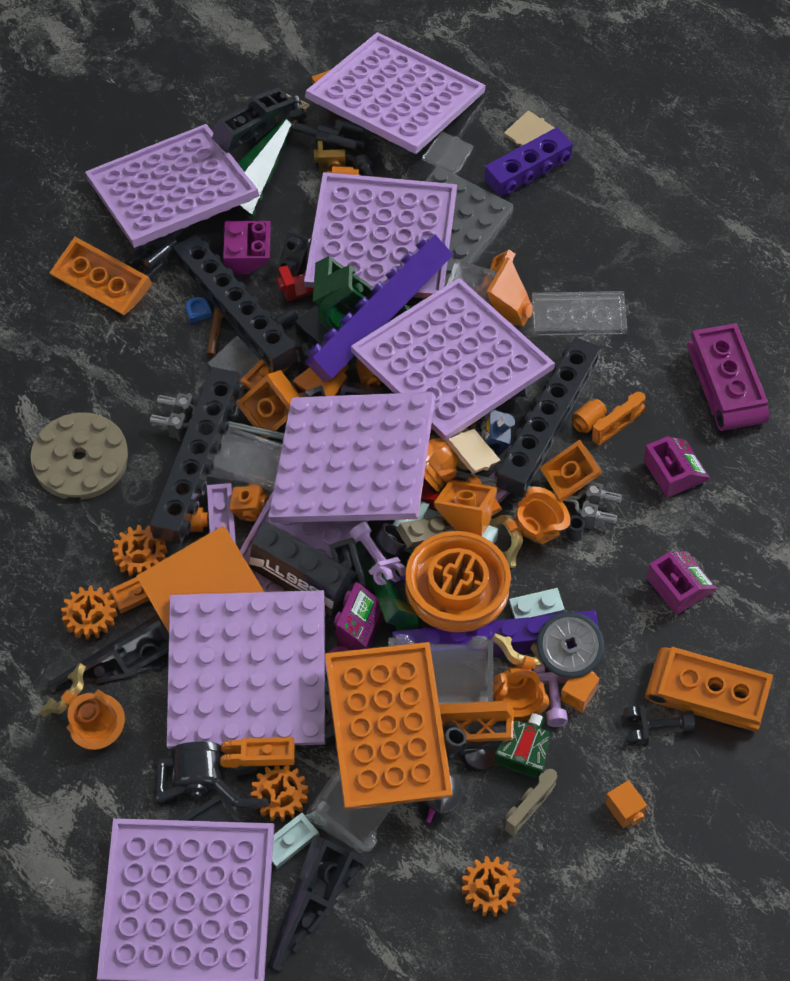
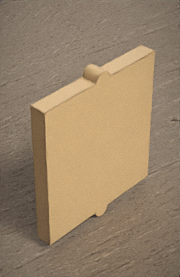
[504,110,554,147]
[446,429,501,474]

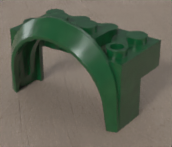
[313,256,410,330]

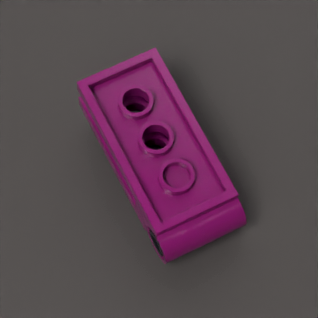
[687,323,769,431]

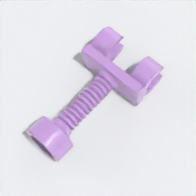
[350,521,406,585]
[533,663,569,727]

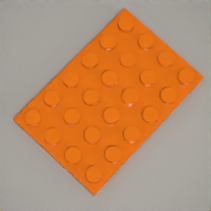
[325,642,453,810]

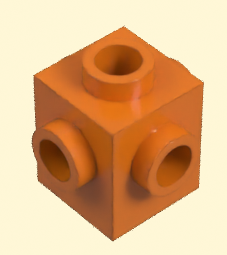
[229,484,270,521]

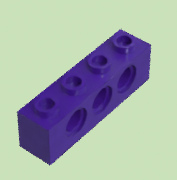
[485,127,573,197]

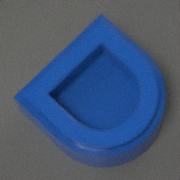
[186,297,212,323]

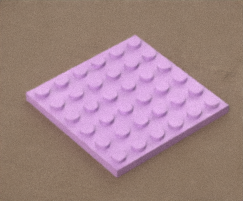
[305,32,486,154]
[85,124,260,248]
[304,172,457,298]
[351,278,555,442]
[269,392,435,523]
[167,590,325,749]
[97,818,274,981]

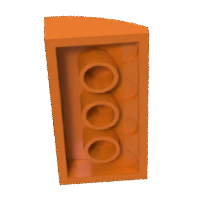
[50,237,152,315]

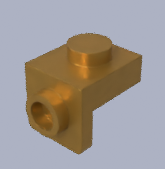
[314,141,346,172]

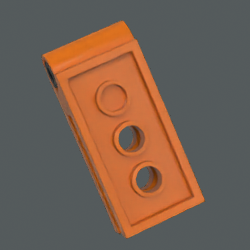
[645,647,773,733]

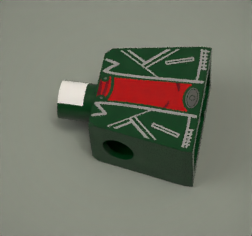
[494,713,550,780]

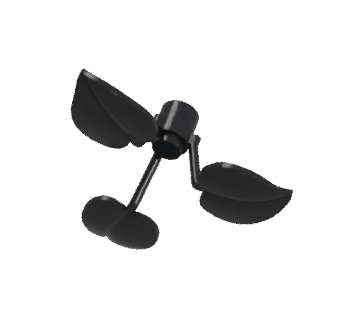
[424,727,502,814]

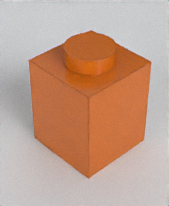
[560,671,600,713]
[605,780,647,828]

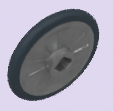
[537,612,604,678]

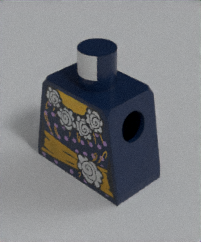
[469,410,515,457]

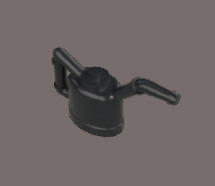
[153,741,269,808]

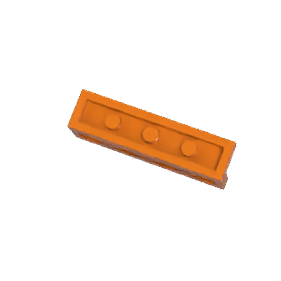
[439,701,514,742]

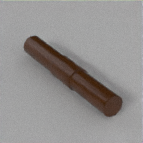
[206,307,223,358]

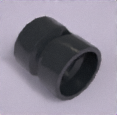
[363,523,407,566]

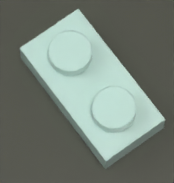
[509,588,565,619]
[272,813,319,869]

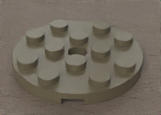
[31,413,128,500]

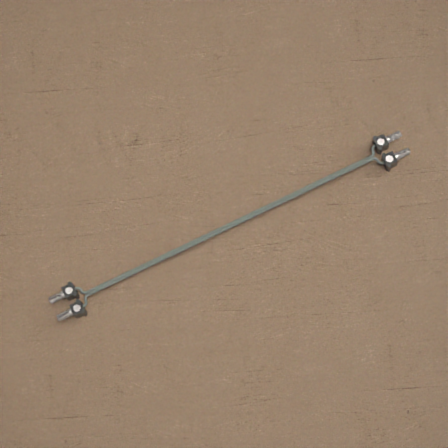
[150,393,622,529]

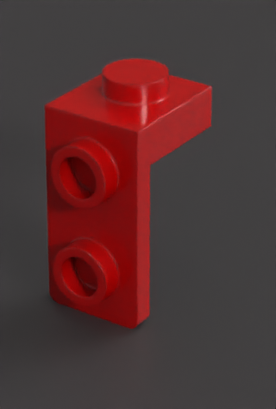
[276,265,314,302]

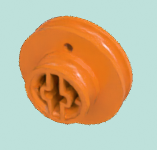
[405,531,511,632]

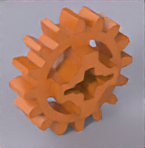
[112,525,167,577]
[61,585,117,640]
[251,765,309,822]
[462,856,521,917]

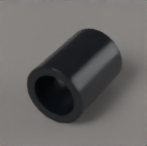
[566,516,585,541]

